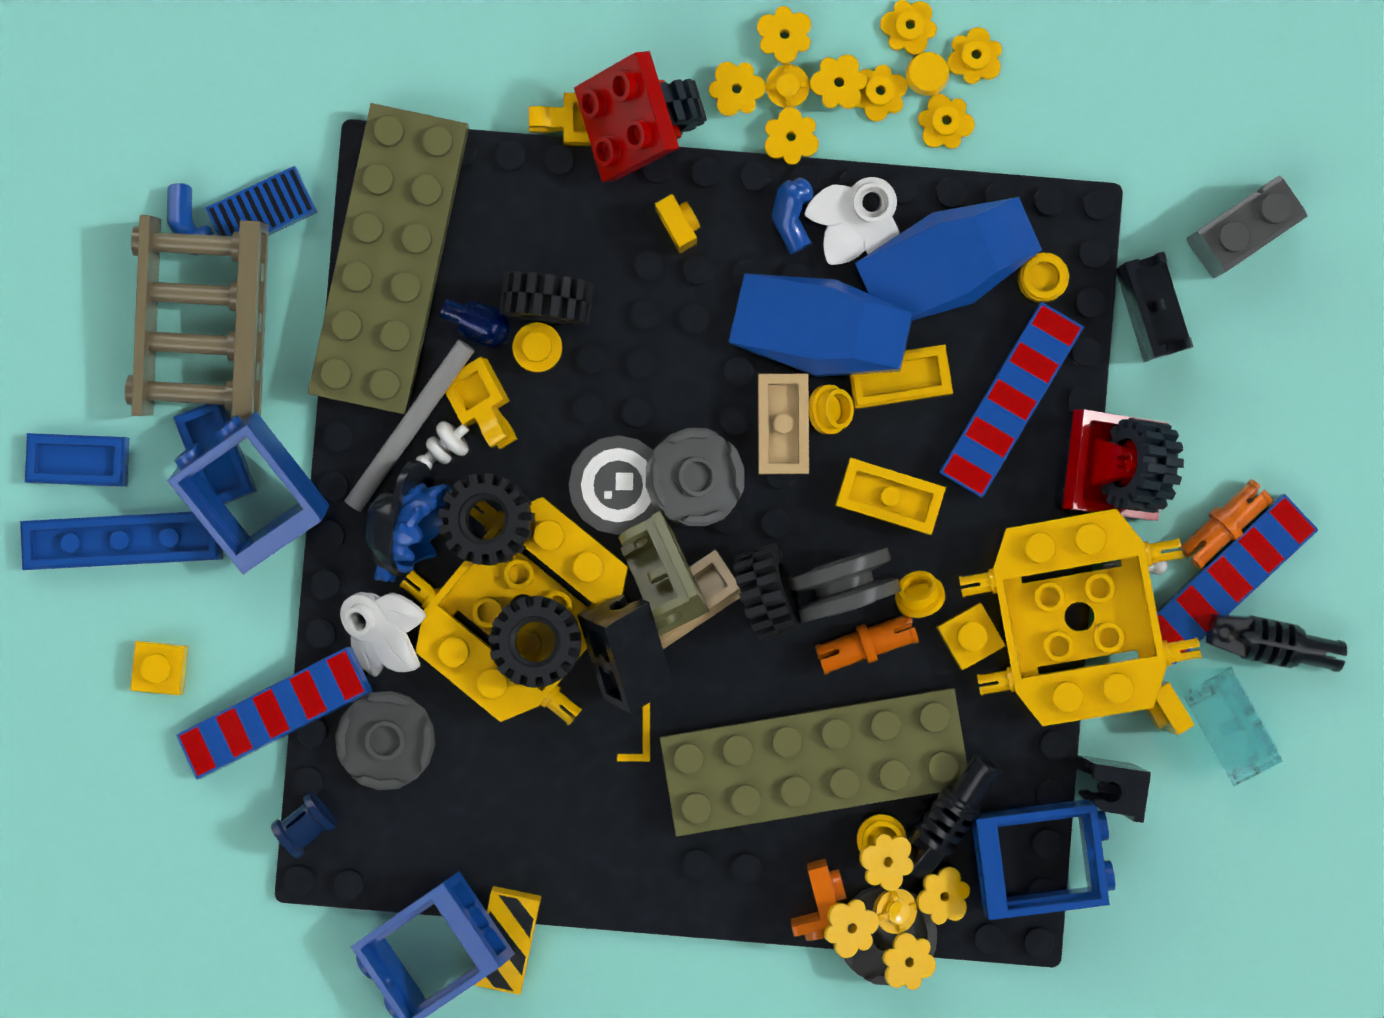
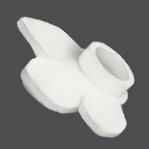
[804,177,900,265]
[340,592,426,677]

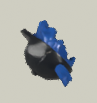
[363,460,453,583]

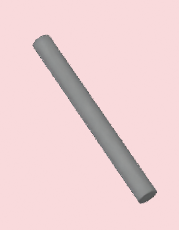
[345,339,474,512]

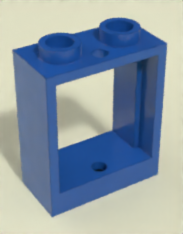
[167,412,330,574]
[972,799,1115,920]
[350,871,515,1018]

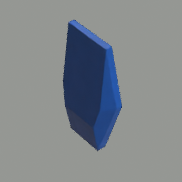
[855,197,1042,321]
[729,273,913,377]

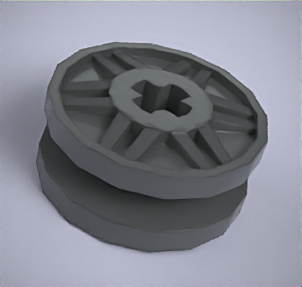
[787,547,901,623]

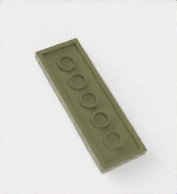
[308,103,469,415]
[660,688,967,837]

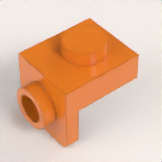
[791,859,846,941]

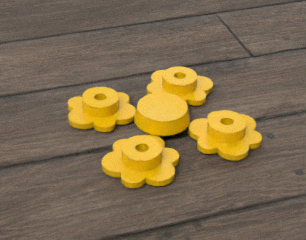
[856,0,1002,149]
[708,6,867,165]
[824,833,970,990]

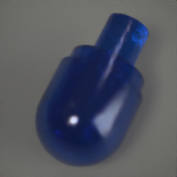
[440,299,509,346]

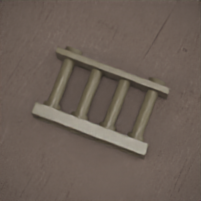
[125,215,269,421]

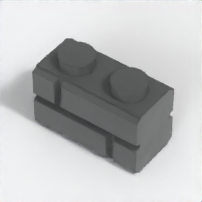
[1186,175,1308,279]

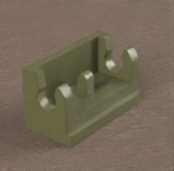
[619,511,710,636]

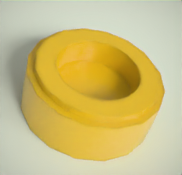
[1018,252,1069,303]

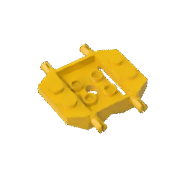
[399,497,628,726]
[959,509,1202,726]

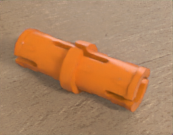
[1178,479,1273,569]
[814,614,919,675]

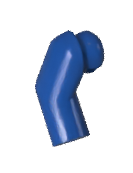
[771,177,813,255]
[167,183,214,256]

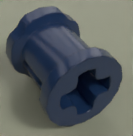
[271,792,338,859]

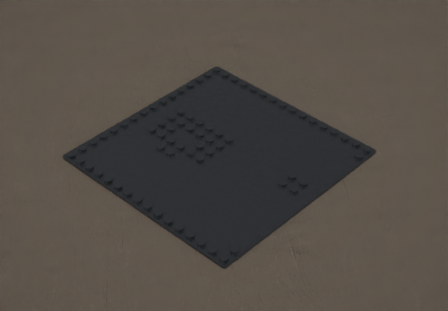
[275,119,1123,968]

